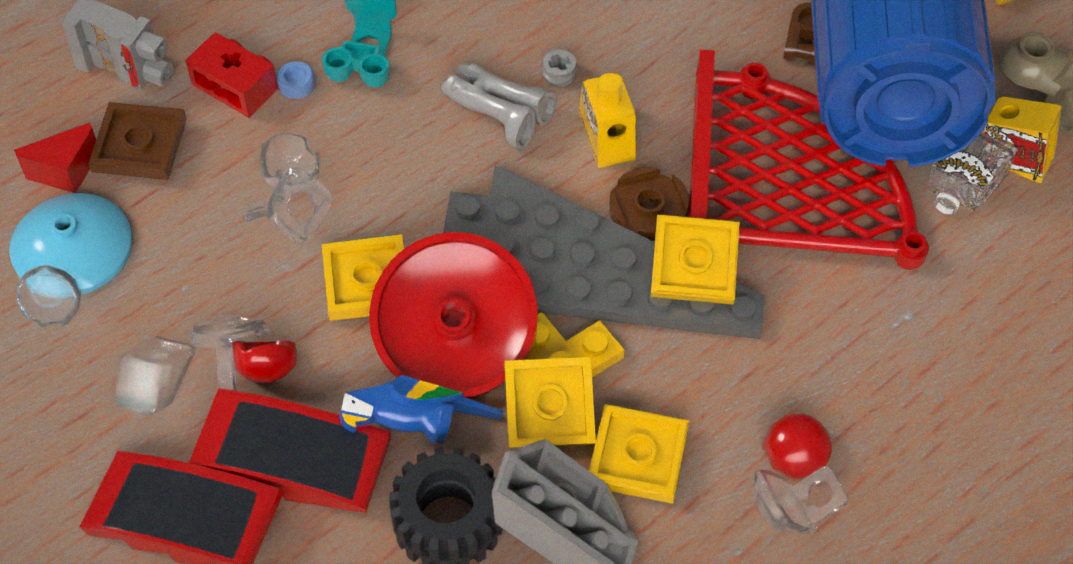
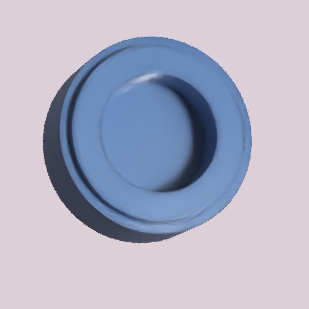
[276,61,315,99]

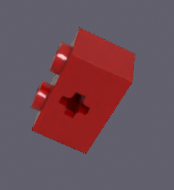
[185,32,278,118]

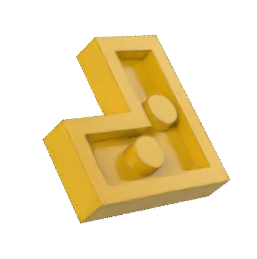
[527,312,624,377]

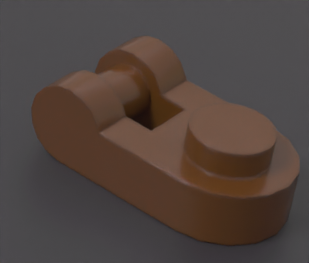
[783,2,815,64]

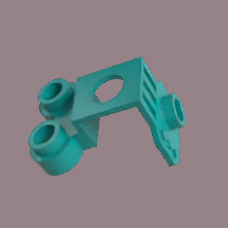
[322,0,397,88]

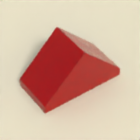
[14,122,96,193]

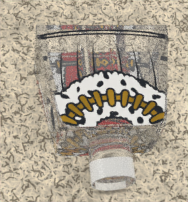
[926,133,1018,214]

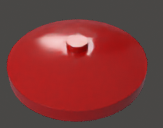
[369,232,539,399]

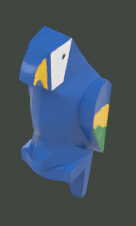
[339,375,503,444]

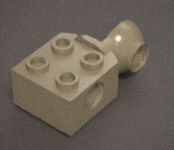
[998,32,1073,136]

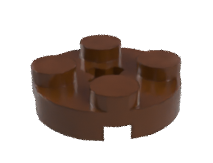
[609,167,689,241]

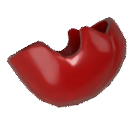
[232,340,297,383]
[762,413,832,479]

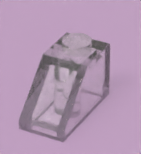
[114,336,196,417]

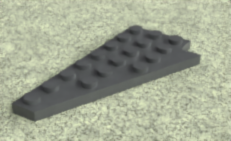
[443,166,764,339]

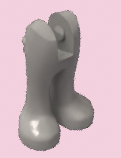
[441,63,558,150]

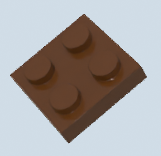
[89,102,187,180]

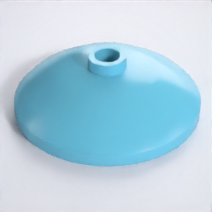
[10,193,133,297]

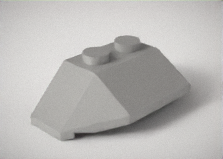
[492,439,638,564]

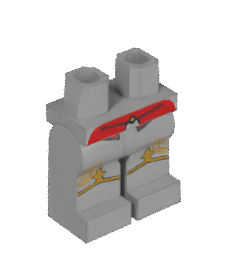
[61,0,174,90]

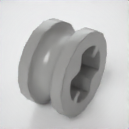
[542,49,576,87]

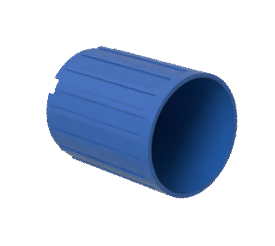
[811,0,996,167]

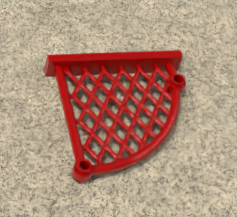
[688,49,929,270]

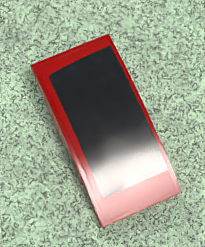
[189,388,392,513]
[79,451,284,564]

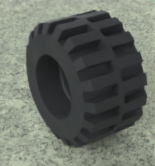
[389,447,503,564]

